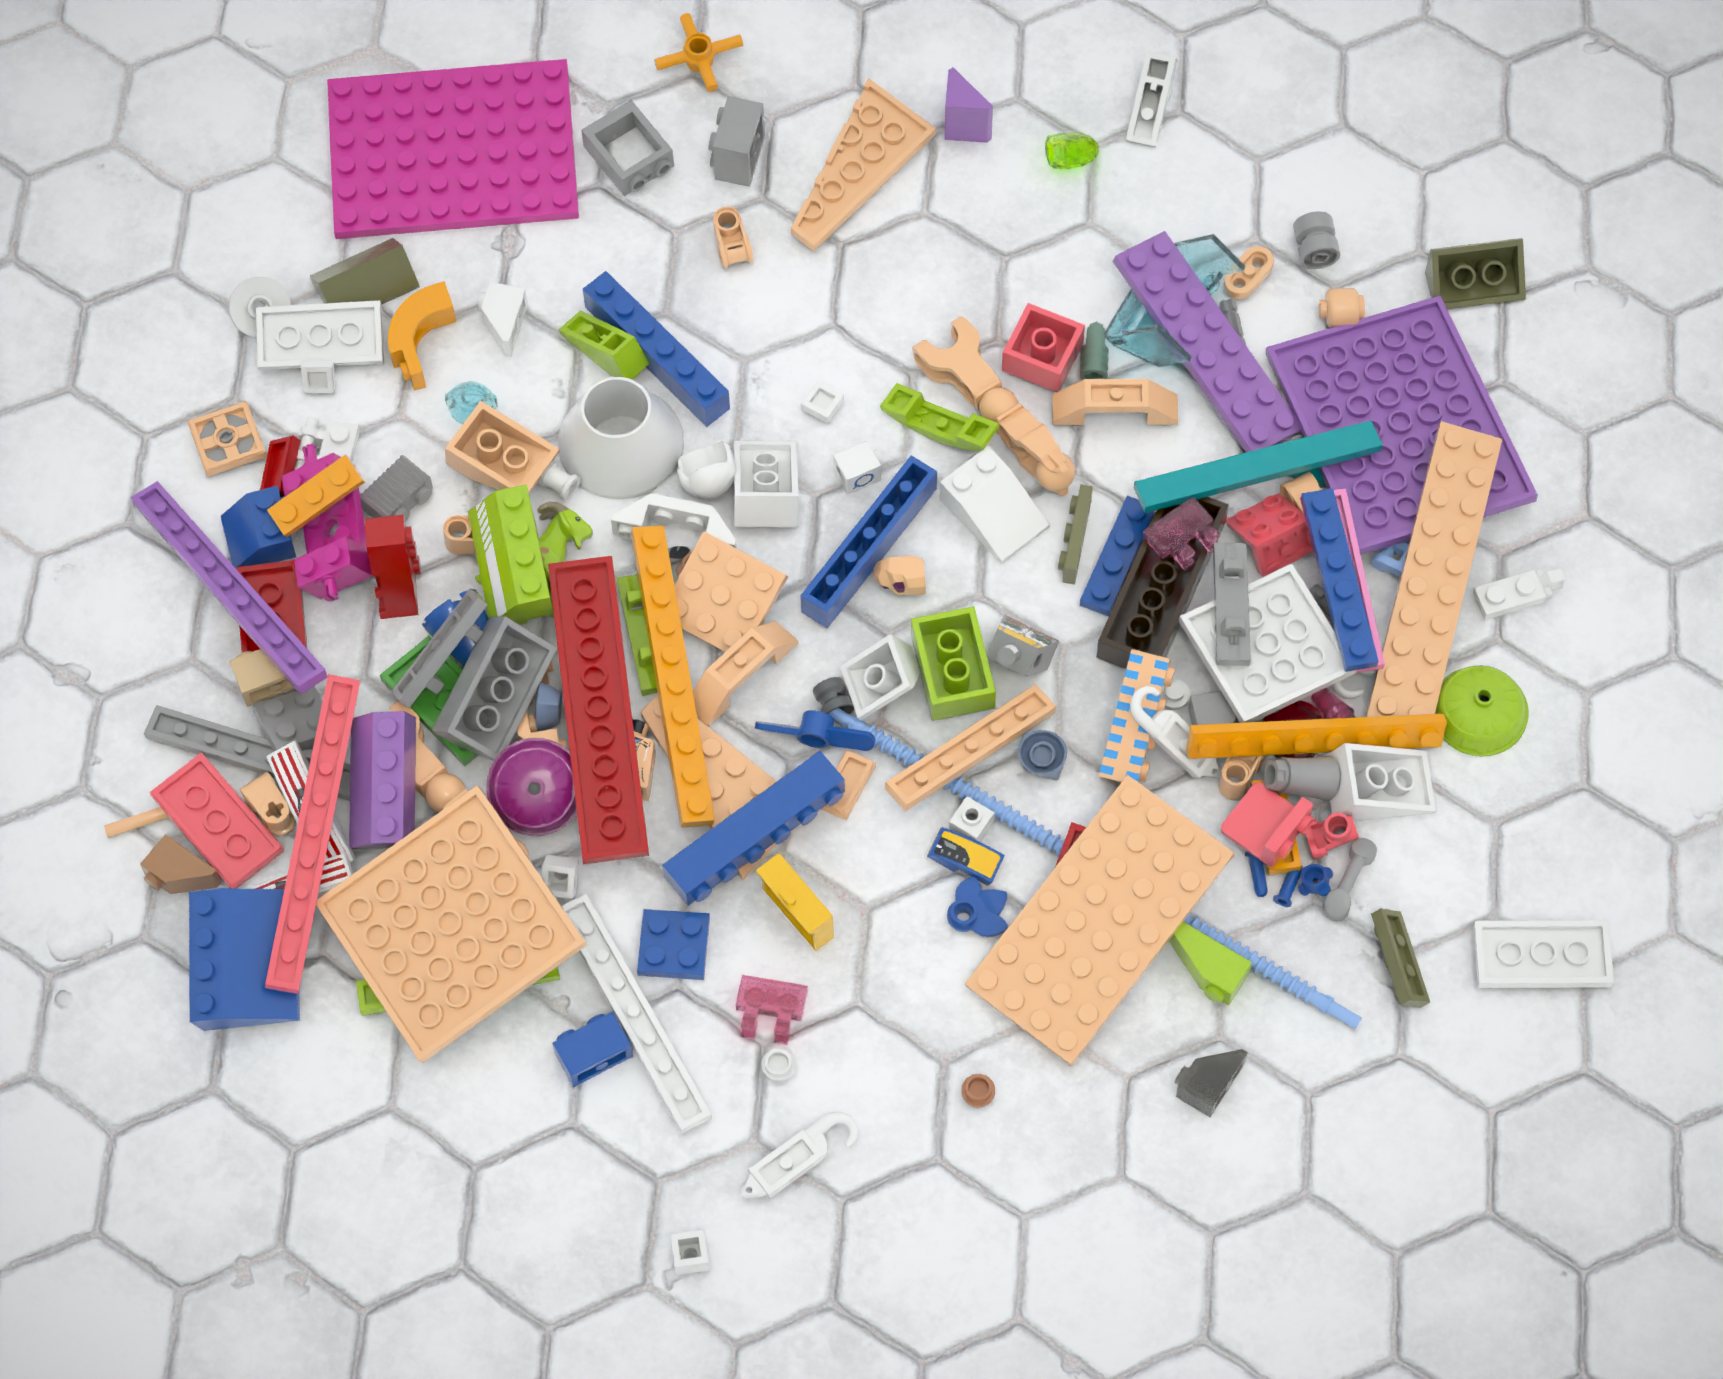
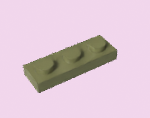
[1058,484,1093,585]
[1371,908,1431,1008]

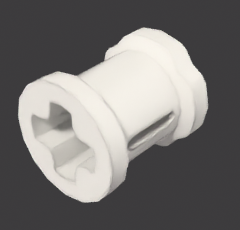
[539,461,581,501]

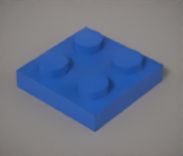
[637,909,710,980]

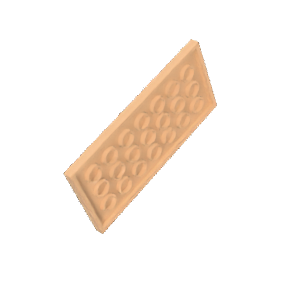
[965,775,1235,1066]

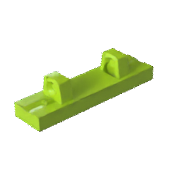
[616,574,658,696]

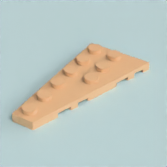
[791,78,936,251]
[641,695,777,880]

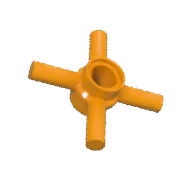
[654,13,743,92]

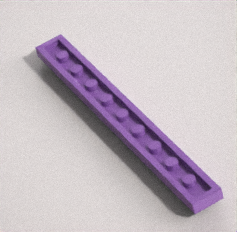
[131,481,328,695]

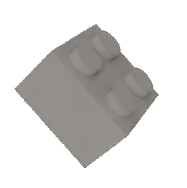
[708,96,765,187]

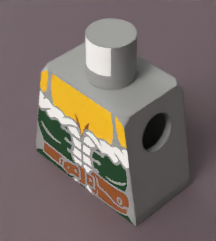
[987,615,1059,676]

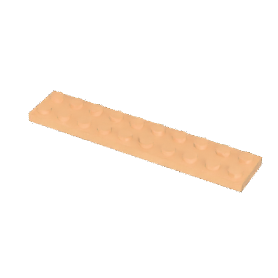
[1365,421,1502,717]

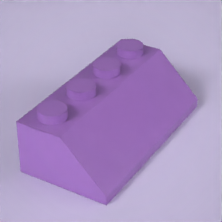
[349,711,416,849]

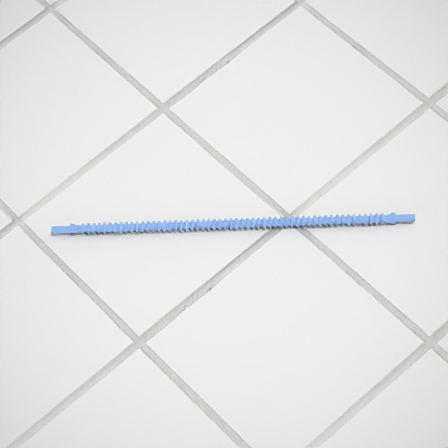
[829,708,1362,1029]

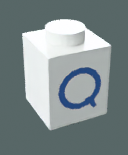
[833,441,884,495]

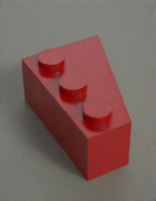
[365,515,421,619]

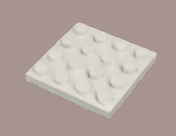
[1179,564,1357,723]

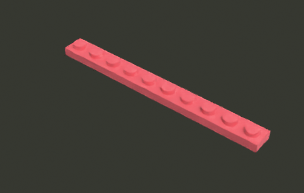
[265,674,360,994]

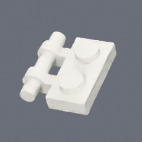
[295,416,360,470]

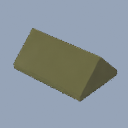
[310,238,420,305]
[1425,238,1526,309]

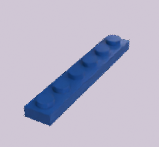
[1300,488,1379,672]

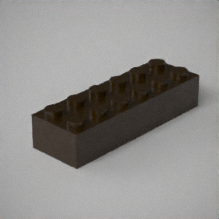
[1096,497,1229,669]

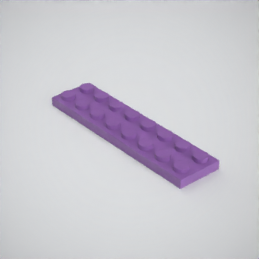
[1112,231,1301,452]

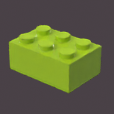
[911,606,996,721]

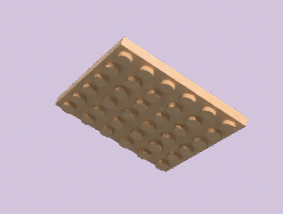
[316,785,588,1063]

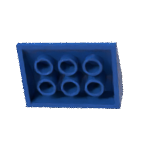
[189,888,300,1031]

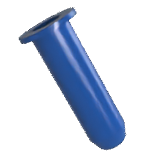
[1245,851,1268,897]
[1273,864,1303,908]

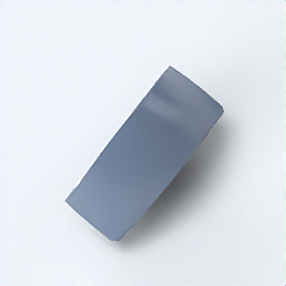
[536,683,562,731]
[1018,730,1068,781]

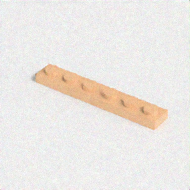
[885,684,1056,812]

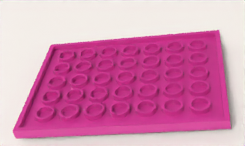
[327,59,579,239]

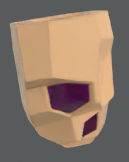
[873,556,926,595]

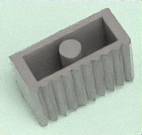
[360,455,433,521]

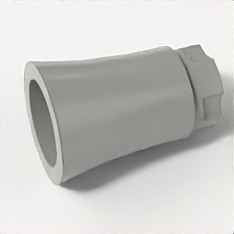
[1263,755,1340,801]

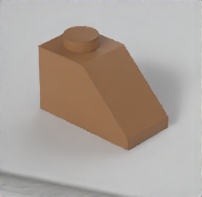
[140,834,222,894]

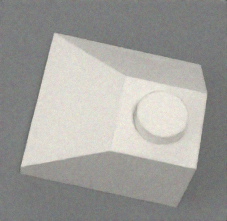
[840,634,921,720]

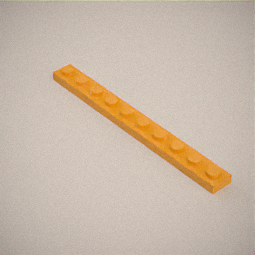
[631,525,715,828]

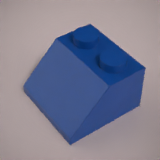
[220,486,296,568]

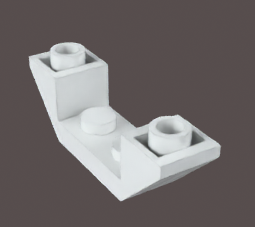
[611,493,737,549]

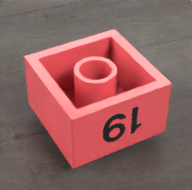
[1002,303,1085,392]

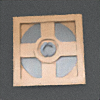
[187,401,267,478]

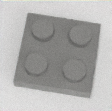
[253,686,322,752]

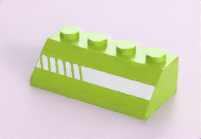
[468,484,554,622]

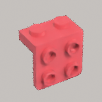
[1221,782,1314,868]

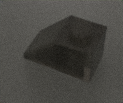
[1174,1049,1248,1118]

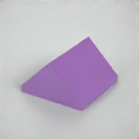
[945,67,993,143]

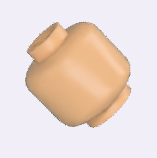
[1319,288,1365,328]

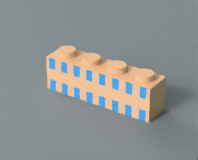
[1099,649,1175,783]

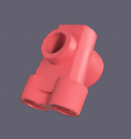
[1305,813,1359,859]

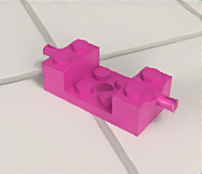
[282,444,372,602]

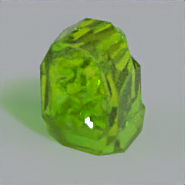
[1045,132,1099,169]

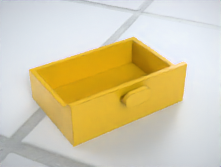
[755,853,834,951]

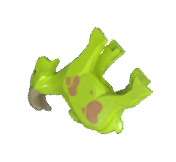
[475,502,593,625]

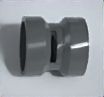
[813,677,854,714]

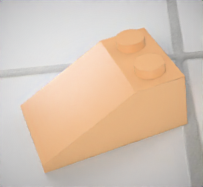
[445,401,560,493]

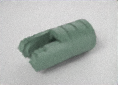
[1080,321,1109,380]

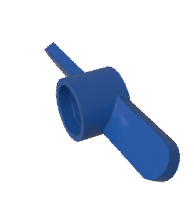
[755,710,876,751]

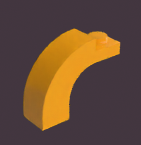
[388,281,456,391]

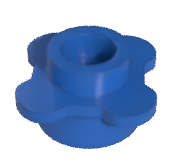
[1298,864,1333,896]

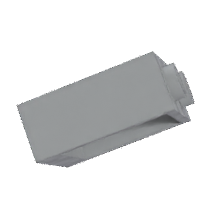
[581,100,674,196]

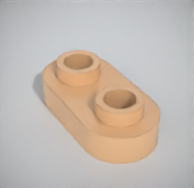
[1224,246,1274,300]

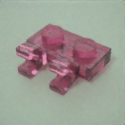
[1143,497,1220,571]
[735,975,808,1045]

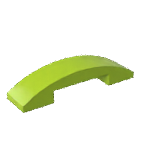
[880,383,1000,451]

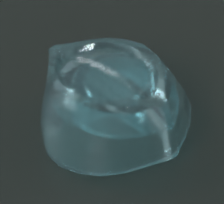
[445,381,498,424]

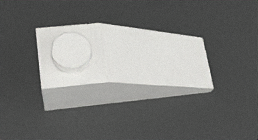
[1126,51,1178,147]

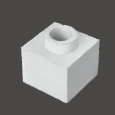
[949,796,995,842]
[541,855,579,899]
[670,1229,710,1275]

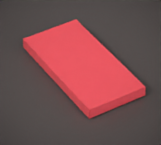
[149,752,284,889]

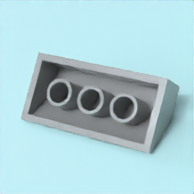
[432,616,557,761]

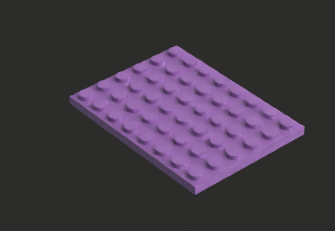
[1266,295,1538,555]

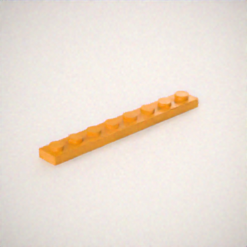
[1186,714,1447,759]

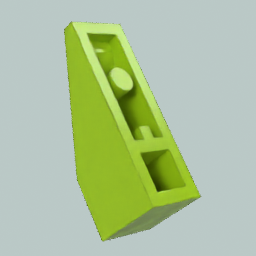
[559,310,649,380]
[1169,922,1252,1006]

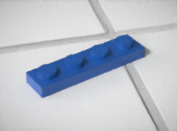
[1079,495,1156,617]

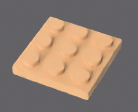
[674,531,788,652]

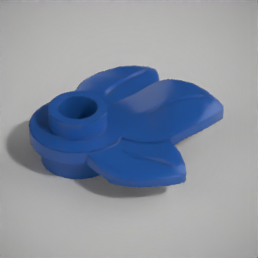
[947,876,1008,937]

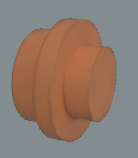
[961,1074,995,1108]

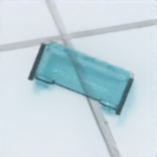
[1105,234,1246,367]

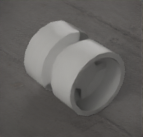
[1293,211,1340,269]

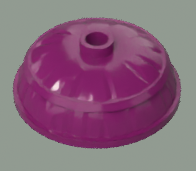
[486,738,577,836]

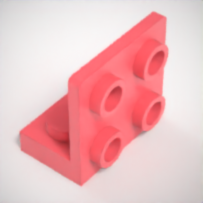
[1226,493,1314,577]

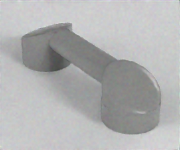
[1323,838,1377,921]

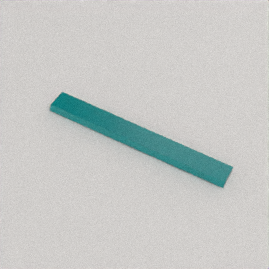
[1133,420,1383,513]

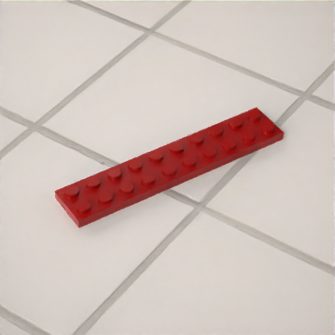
[548,556,649,865]

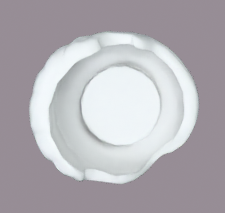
[677,441,737,499]

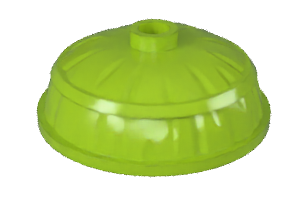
[1435,665,1529,757]

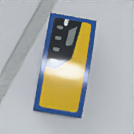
[927,827,1005,886]

